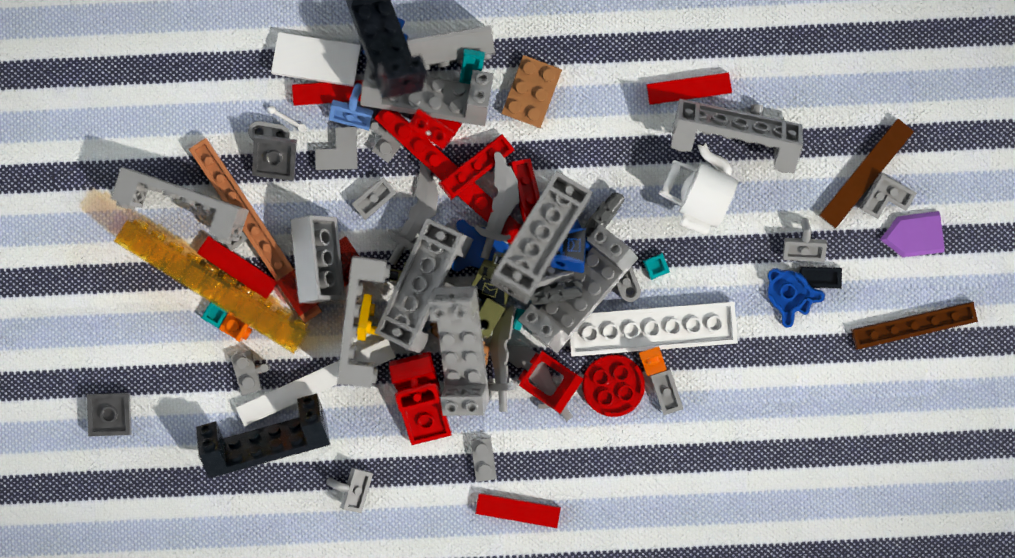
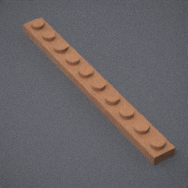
[189,138,323,323]

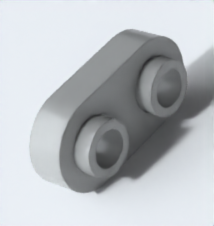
[248,121,290,141]
[616,266,641,302]

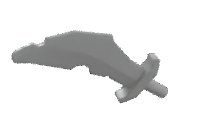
[475,152,519,259]
[388,163,438,265]
[488,306,518,412]
[507,344,573,422]

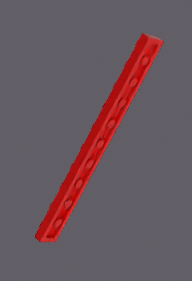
[374,109,522,244]

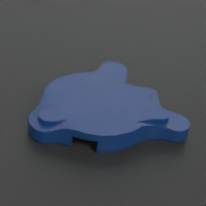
[452,219,510,272]
[768,268,825,328]

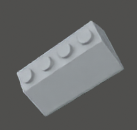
[407,25,495,70]
[290,215,346,303]

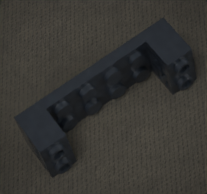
[346,0,428,99]
[196,393,330,479]

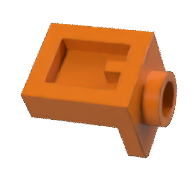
[219,311,252,342]
[639,346,667,377]

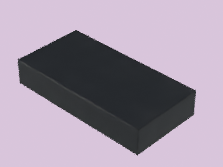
[799,267,842,289]

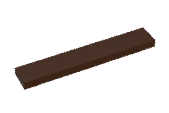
[819,119,914,229]
[851,301,978,350]

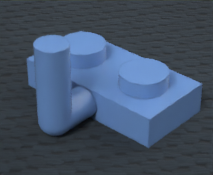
[329,83,374,131]

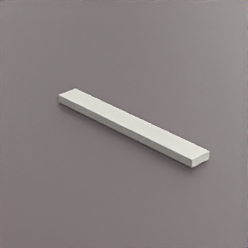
[236,339,396,427]

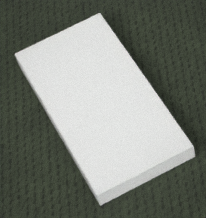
[271,32,361,87]

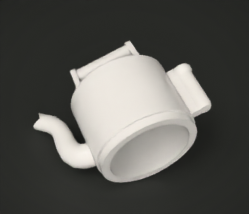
[659,143,738,235]

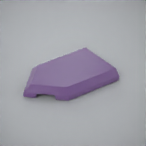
[879,211,945,258]

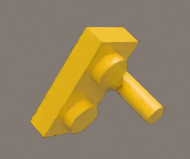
[357,294,377,341]

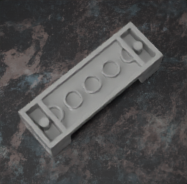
[360,60,494,126]
[671,99,803,173]
[111,167,249,244]
[490,171,593,305]
[375,218,474,354]
[518,224,638,353]
[337,256,391,388]
[428,286,490,416]

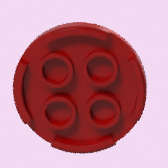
[582,354,645,417]

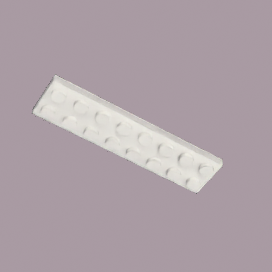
[570,302,738,357]

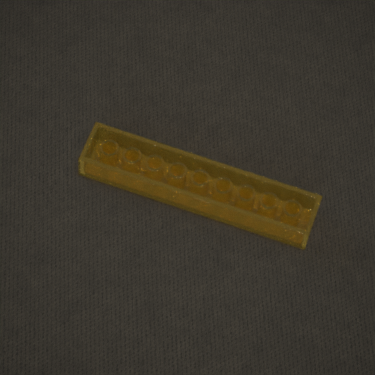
[114,219,311,354]

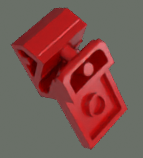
[389,352,452,446]

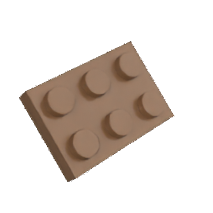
[501,55,562,128]

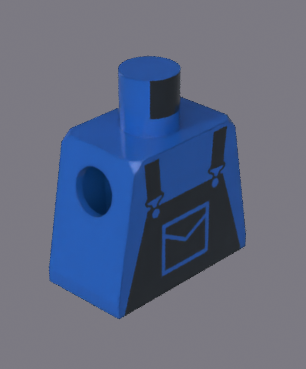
[551,228,586,273]

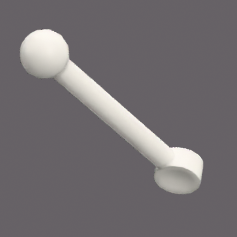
[268,106,306,132]

